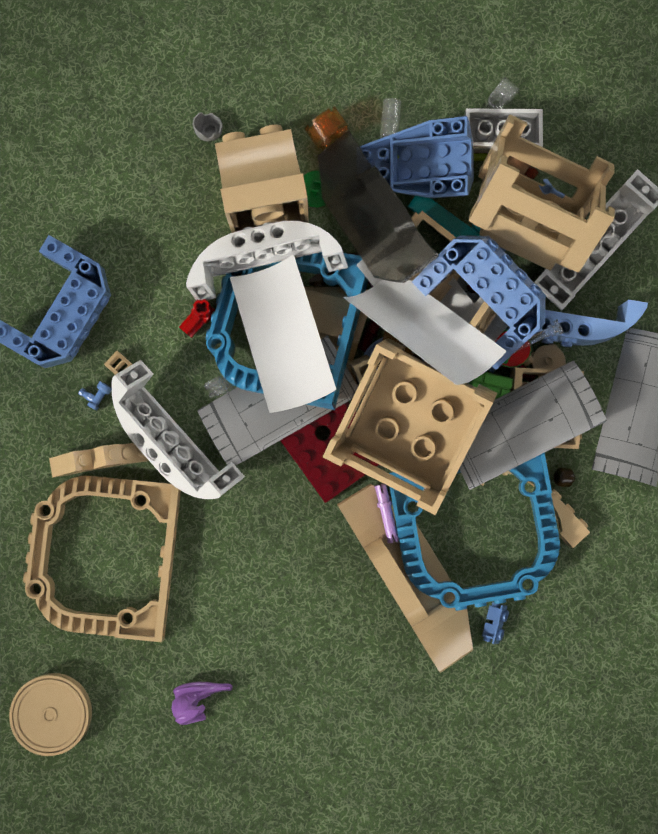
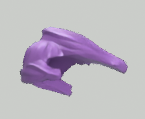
[171,681,233,725]

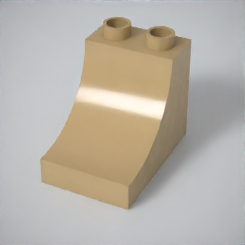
[215,125,309,233]

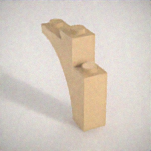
[49,443,149,478]

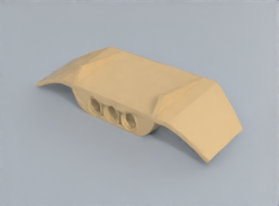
[337,484,473,673]

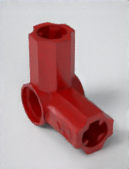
[179,299,215,338]

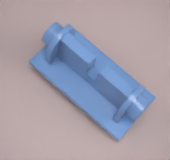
[482,602,509,644]

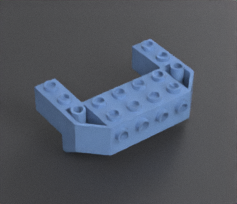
[0,235,111,368]
[412,235,546,370]

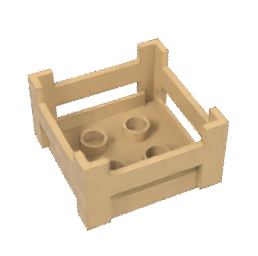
[469,114,615,273]
[323,338,497,515]

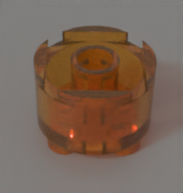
[304,106,349,151]

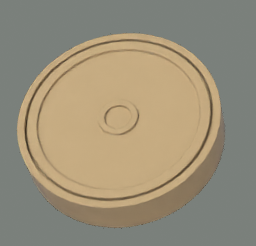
[9,673,92,756]

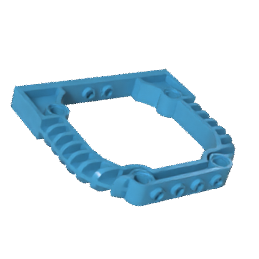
[206,252,368,410]
[389,452,560,611]

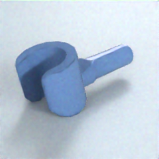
[538,179,565,198]

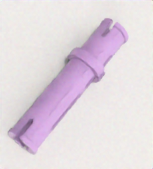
[374,483,399,543]

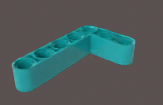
[408,196,480,238]

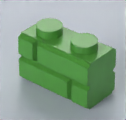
[469,372,513,400]

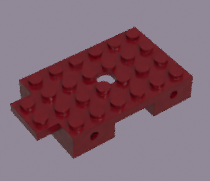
[280,402,379,503]

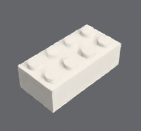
[463,109,543,153]

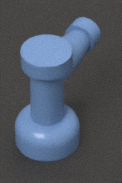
[78,381,112,411]

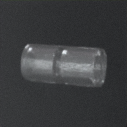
[380,98,402,139]

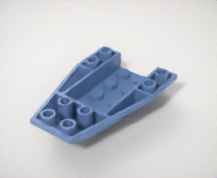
[357,116,474,198]

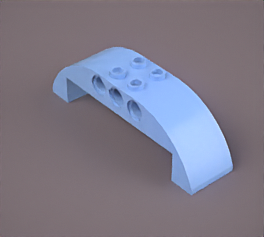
[531,300,648,347]

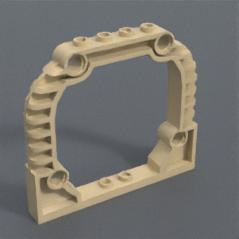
[23,476,181,642]

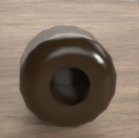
[554,467,575,487]

